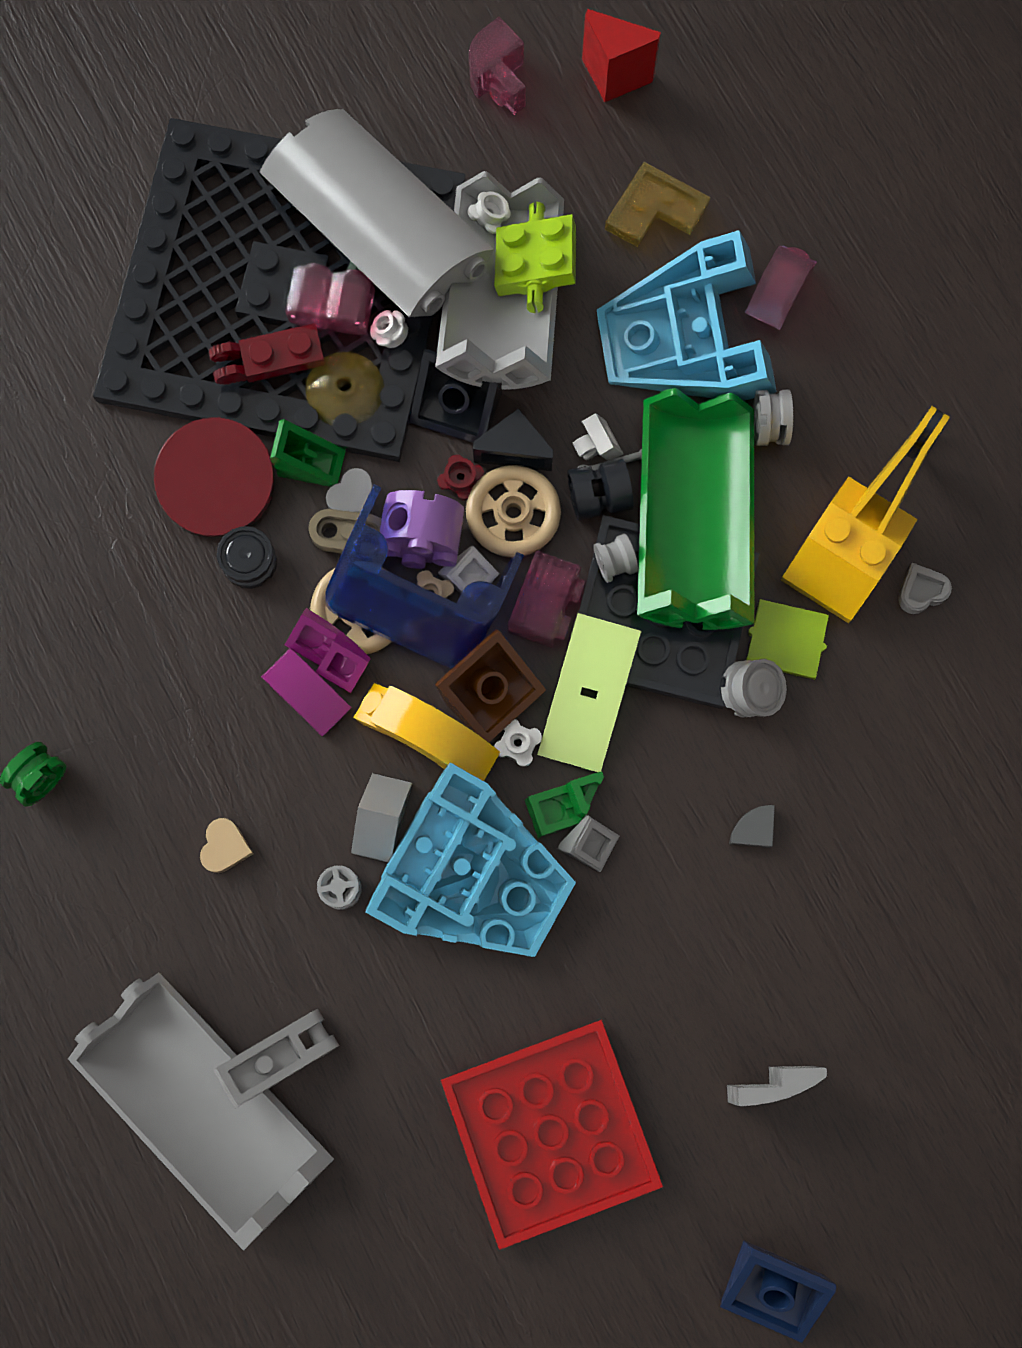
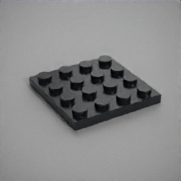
[579,515,760,710]

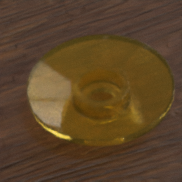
[306,352,384,426]

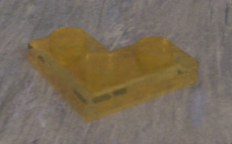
[605,162,710,247]

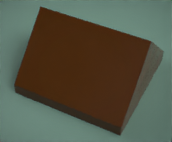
[435,629,546,742]

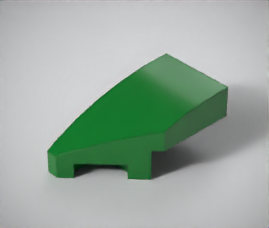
[525,771,604,838]

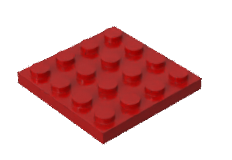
[441,1020,663,1250]

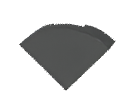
[729,805,775,848]

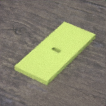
[537,613,641,772]

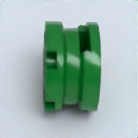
[0,742,67,807]

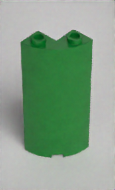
[637,388,754,630]

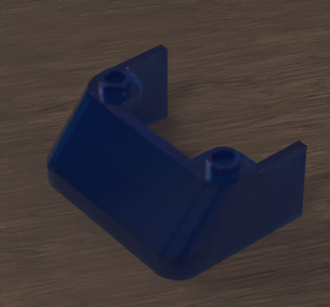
[325,484,524,668]

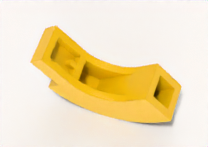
[353,683,500,781]

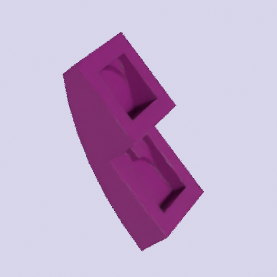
[285,608,371,693]
[261,648,351,737]

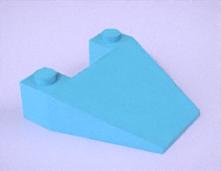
[596,230,777,401]

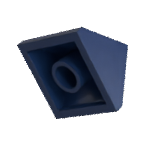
[720,1241,836,1343]

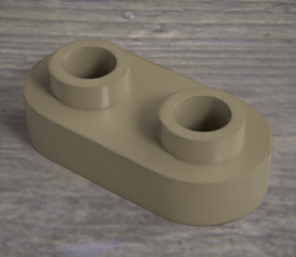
[309,509,381,557]

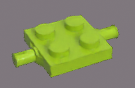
[494,202,576,313]

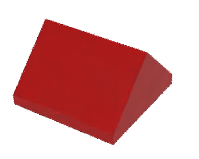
[582,9,661,102]

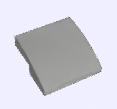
[727,1066,827,1106]

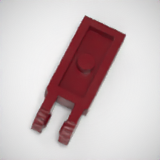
[209,323,325,385]

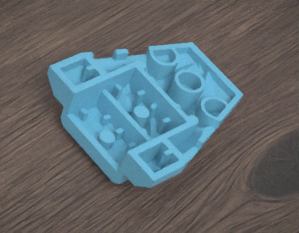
[365,763,576,957]

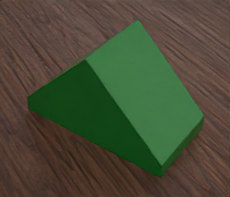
[270,419,346,487]

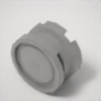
[753,389,793,446]
[721,659,787,717]

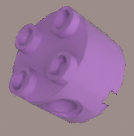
[376,490,464,569]

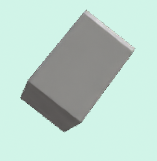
[351,773,412,862]

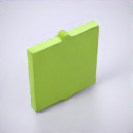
[746,599,829,680]

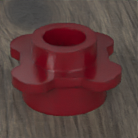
[437,455,484,500]

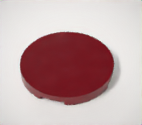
[154,418,274,537]

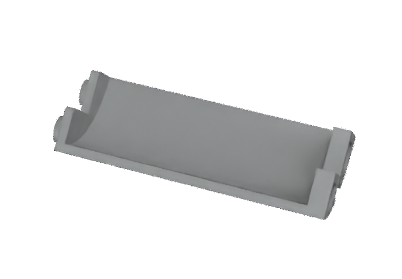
[260,109,494,317]
[435,171,564,389]
[68,972,334,1251]

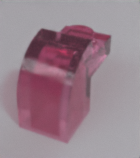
[469,17,526,115]
[745,245,817,330]

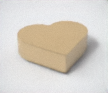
[200,818,254,873]

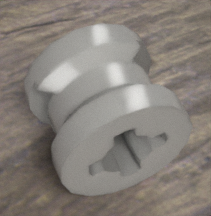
[593,534,639,583]
[317,866,362,910]

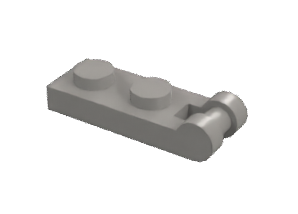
[214,1009,340,1109]

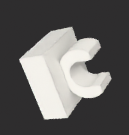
[573,413,623,461]

